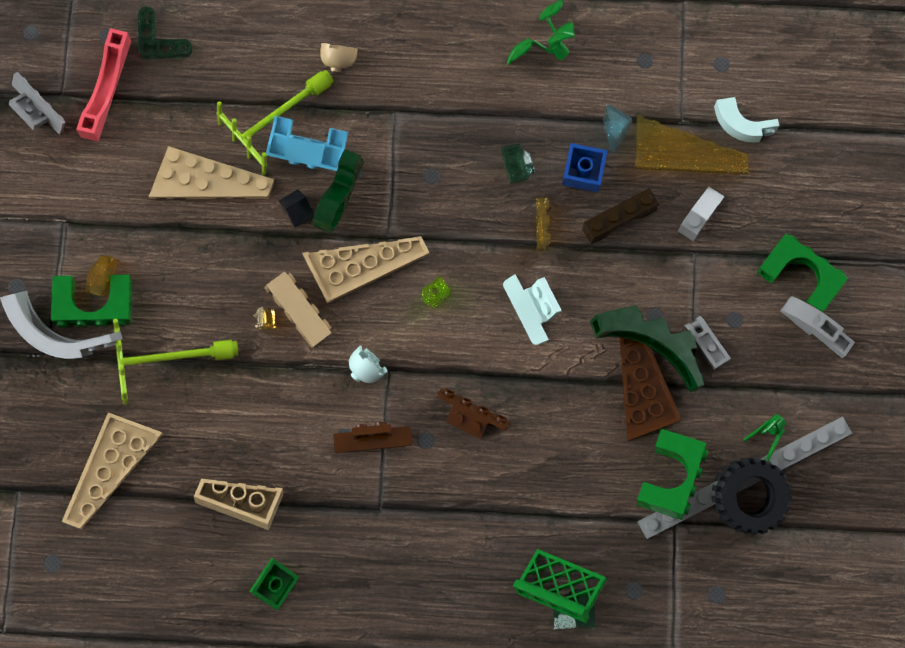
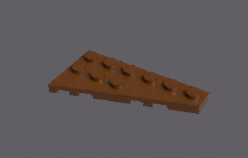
[619,338,681,442]

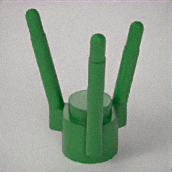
[743,414,786,461]

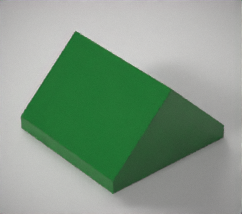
[249,557,299,611]

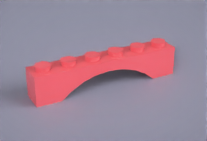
[76,28,132,142]

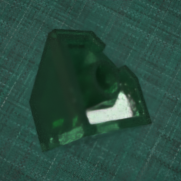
[553,589,596,630]

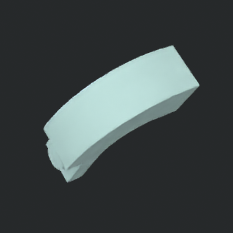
[714,97,779,143]

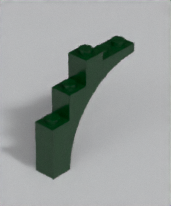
[590,305,704,393]

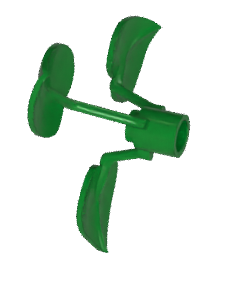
[507,0,575,65]

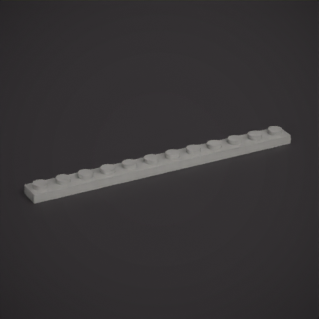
[638,417,852,539]

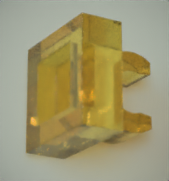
[253,307,276,330]

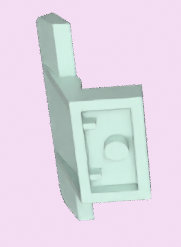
[503,274,562,345]

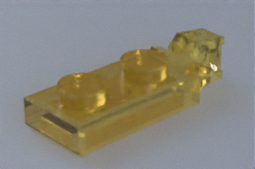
[536,197,551,251]

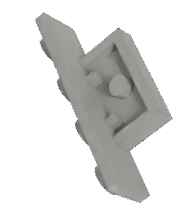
[9,72,65,134]

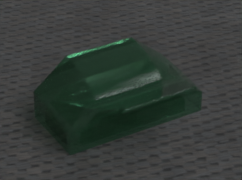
[501,143,535,184]

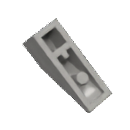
[678,187,725,242]

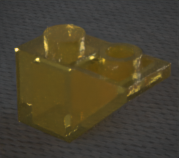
[86,255,120,297]

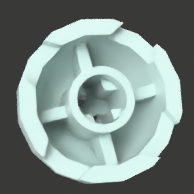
[349,345,387,383]

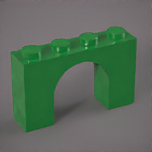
[756,233,848,313]
[51,274,133,328]
[637,429,708,520]

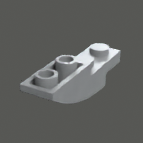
[781,296,855,358]

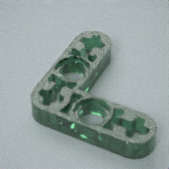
[138,6,193,59]

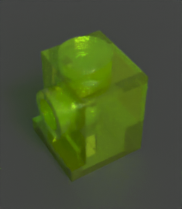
[421,276,451,309]

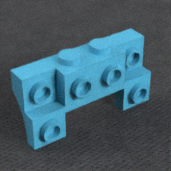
[266,116,348,171]

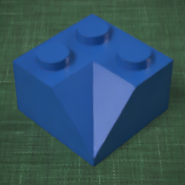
[562,143,608,193]

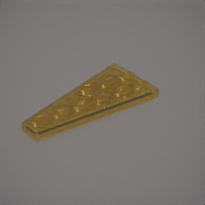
[635,114,748,175]

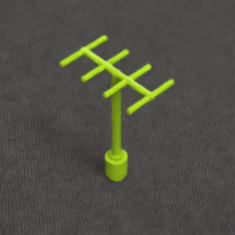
[217,70,334,175]
[113,319,238,405]

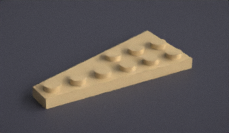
[149,146,275,199]
[302,237,430,304]
[62,413,163,529]

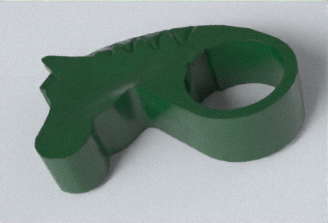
[312,149,365,233]

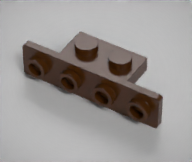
[436,388,510,439]
[333,422,412,453]

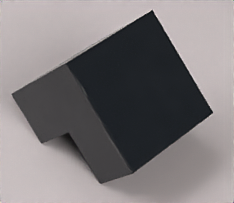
[279,189,314,228]

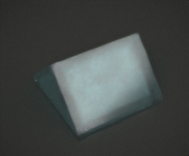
[603,105,632,153]

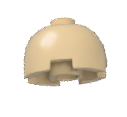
[320,43,358,73]

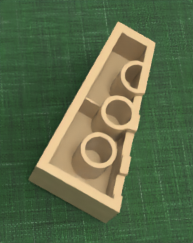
[264,271,331,348]
[194,479,283,530]

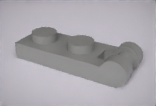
[684,316,731,370]

